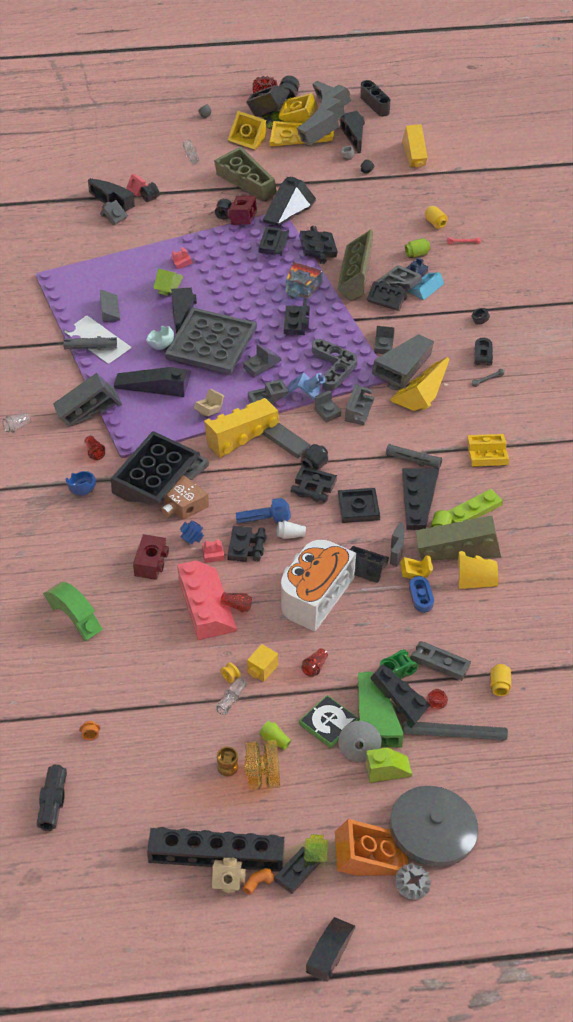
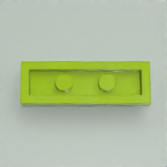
[448,489,503,523]

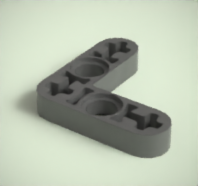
[312,339,357,391]

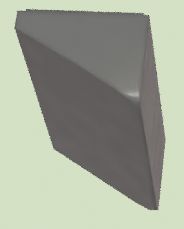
[100,290,120,321]

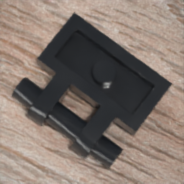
[290,466,337,502]
[227,526,266,562]

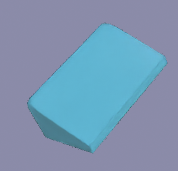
[408,272,444,300]

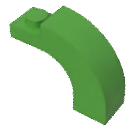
[43,582,103,641]

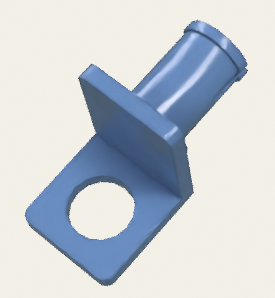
[287,372,325,400]

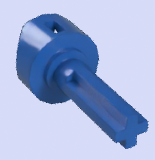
[236,498,291,524]

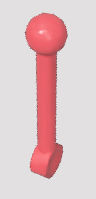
[447,237,481,244]

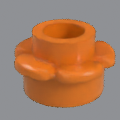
[79,721,100,740]

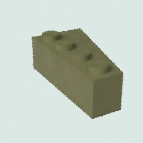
[214,146,277,201]
[416,515,501,560]

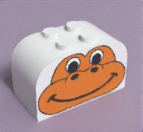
[281,540,356,632]

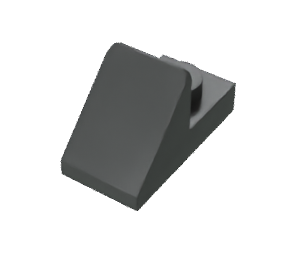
[374,326,395,354]
[243,344,282,377]

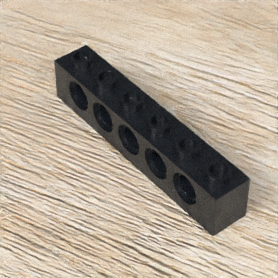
[147,827,285,872]

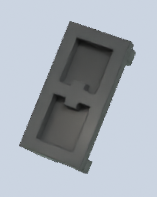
[345,384,374,425]

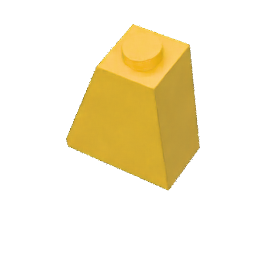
[402,124,428,168]

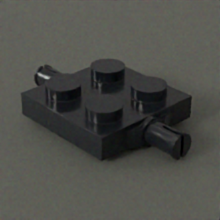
[299,225,338,264]

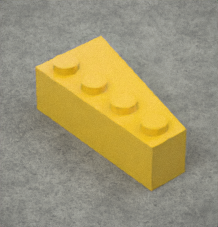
[204,398,279,458]

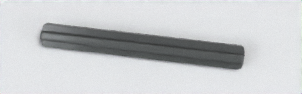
[402,721,508,740]

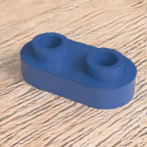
[409,576,434,612]

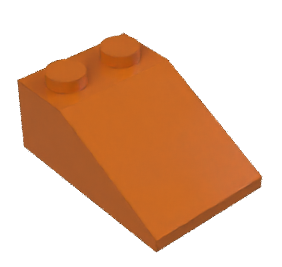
[335,819,408,876]

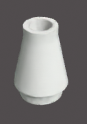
[277,520,306,539]

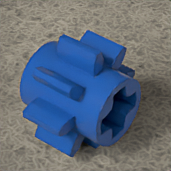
[180,520,204,544]

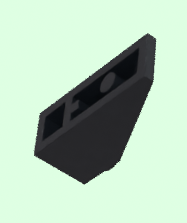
[340,111,365,154]
[171,287,197,334]

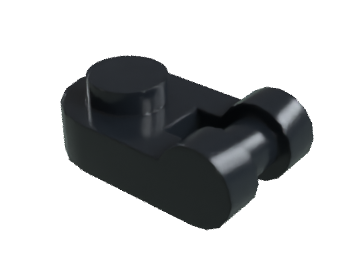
[474,338,493,365]

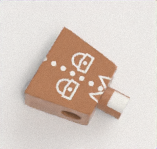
[161,475,209,519]

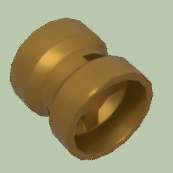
[217,746,238,776]

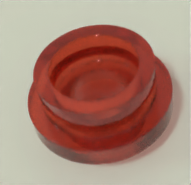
[427,689,448,709]

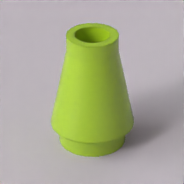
[259,721,291,750]

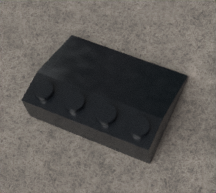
[111,431,200,504]

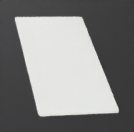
[64,316,131,364]

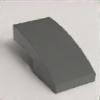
[247,379,288,403]
[390,522,404,566]

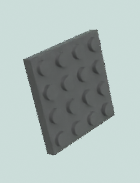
[165,307,257,375]

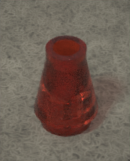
[84,436,106,460]
[221,592,252,613]
[301,648,328,677]

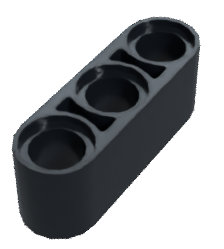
[360,80,391,116]

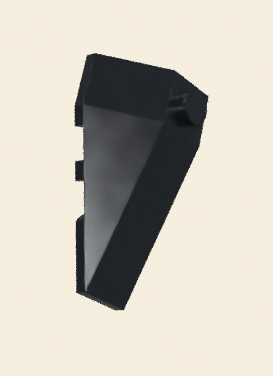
[114,367,191,397]

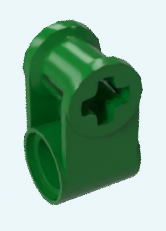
[379,649,418,679]

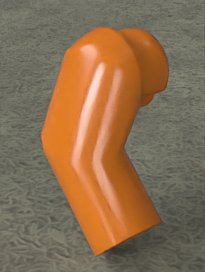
[242,868,275,895]

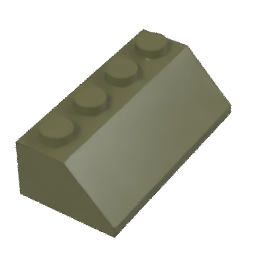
[337,229,373,301]

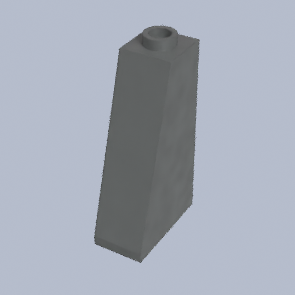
[372,334,434,388]

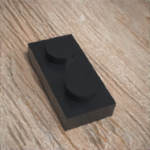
[275,846,321,894]

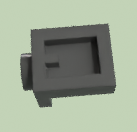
[314,391,341,423]

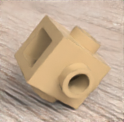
[212,858,246,893]

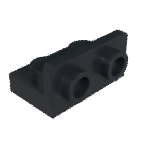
[367,281,407,311]
[284,299,310,335]
[349,546,389,583]

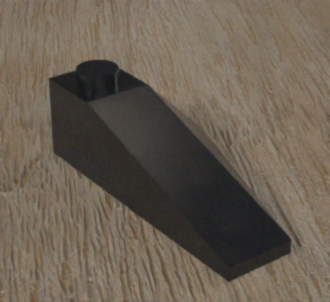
[263,177,316,226]

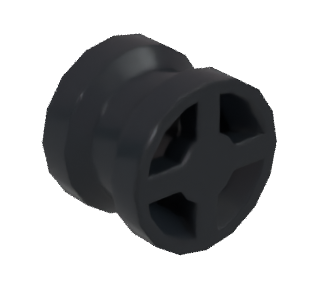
[140,182,159,202]
[214,199,232,220]

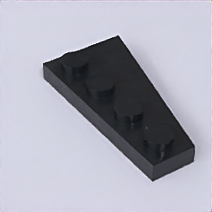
[402,468,439,530]

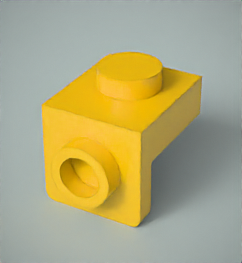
[400,555,433,579]

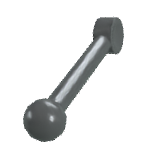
[472,369,505,387]

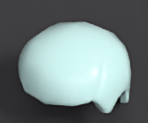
[146,326,174,350]

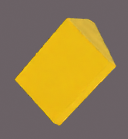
[227,111,266,150]

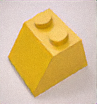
[279,93,318,123]

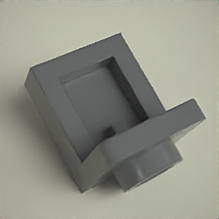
[100,200,128,225]

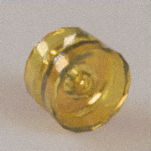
[244,740,280,790]

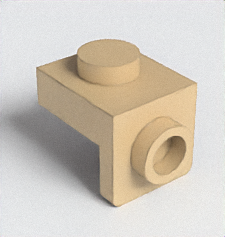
[194,389,224,416]

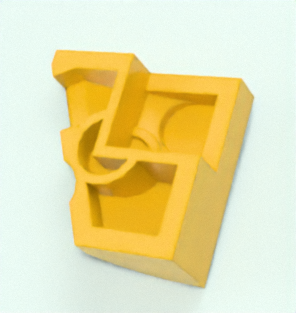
[458,551,498,589]

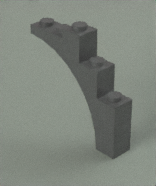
[297,81,351,145]

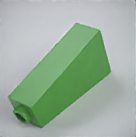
[357,672,403,747]

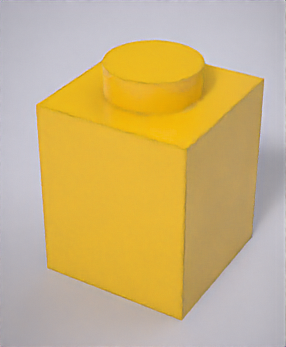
[247,644,278,682]

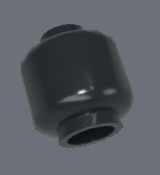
[301,444,328,470]

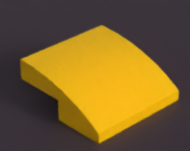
[467,434,509,466]

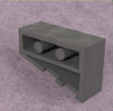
[53,372,122,427]

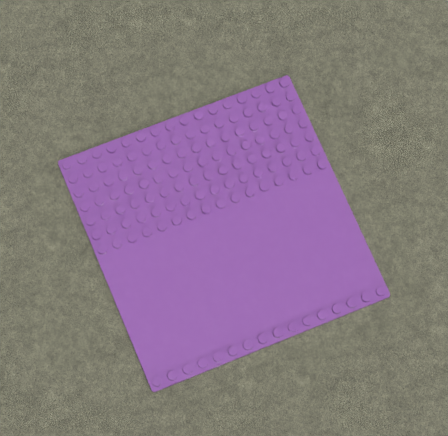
[36,215,388,458]

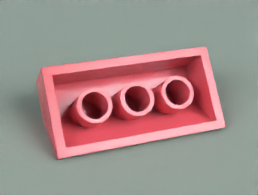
[177,560,237,640]

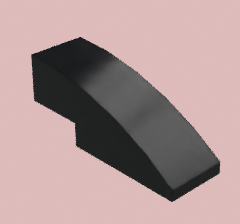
[88,178,135,212]
[306,917,355,982]

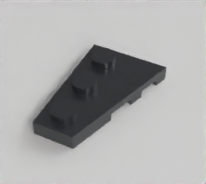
[370,664,430,728]

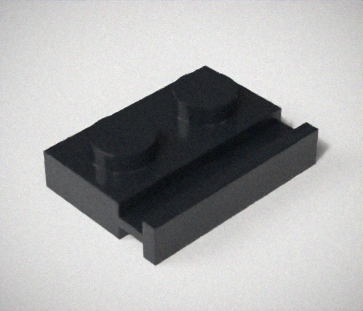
[258,227,289,256]

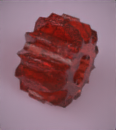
[252,75,278,93]

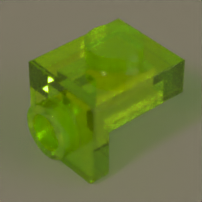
[304,834,328,862]

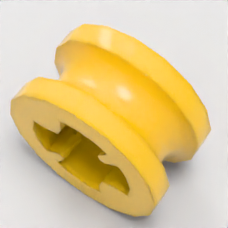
[220,662,240,683]

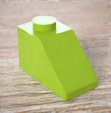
[153,268,183,296]
[365,748,412,783]

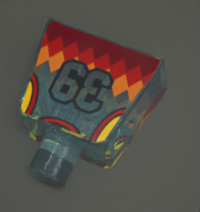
[286,262,323,299]

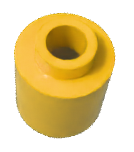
[425,206,448,229]
[490,664,511,696]

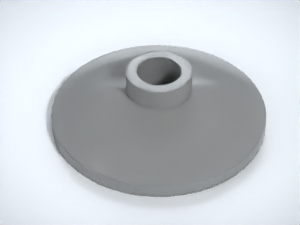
[338,721,382,762]

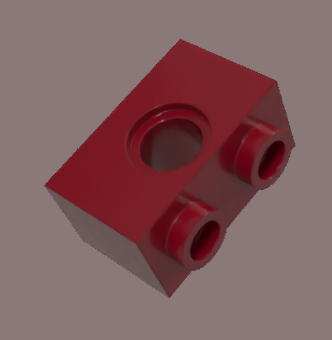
[228,196,257,225]
[133,534,169,580]

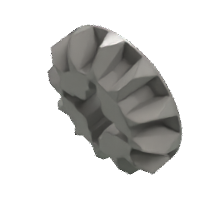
[395,863,431,900]

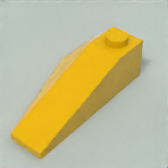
[390,357,449,411]

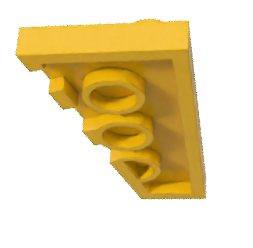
[270,121,335,147]

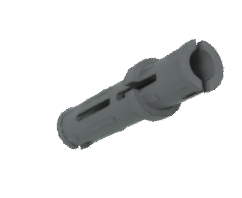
[63,336,117,350]
[386,444,442,469]

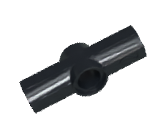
[37,764,67,831]

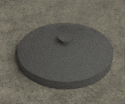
[389,786,478,867]

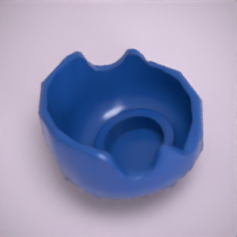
[65,471,96,496]

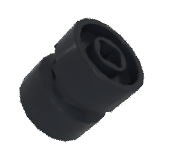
[279,75,300,99]

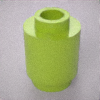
[405,238,431,258]
[430,510,453,528]

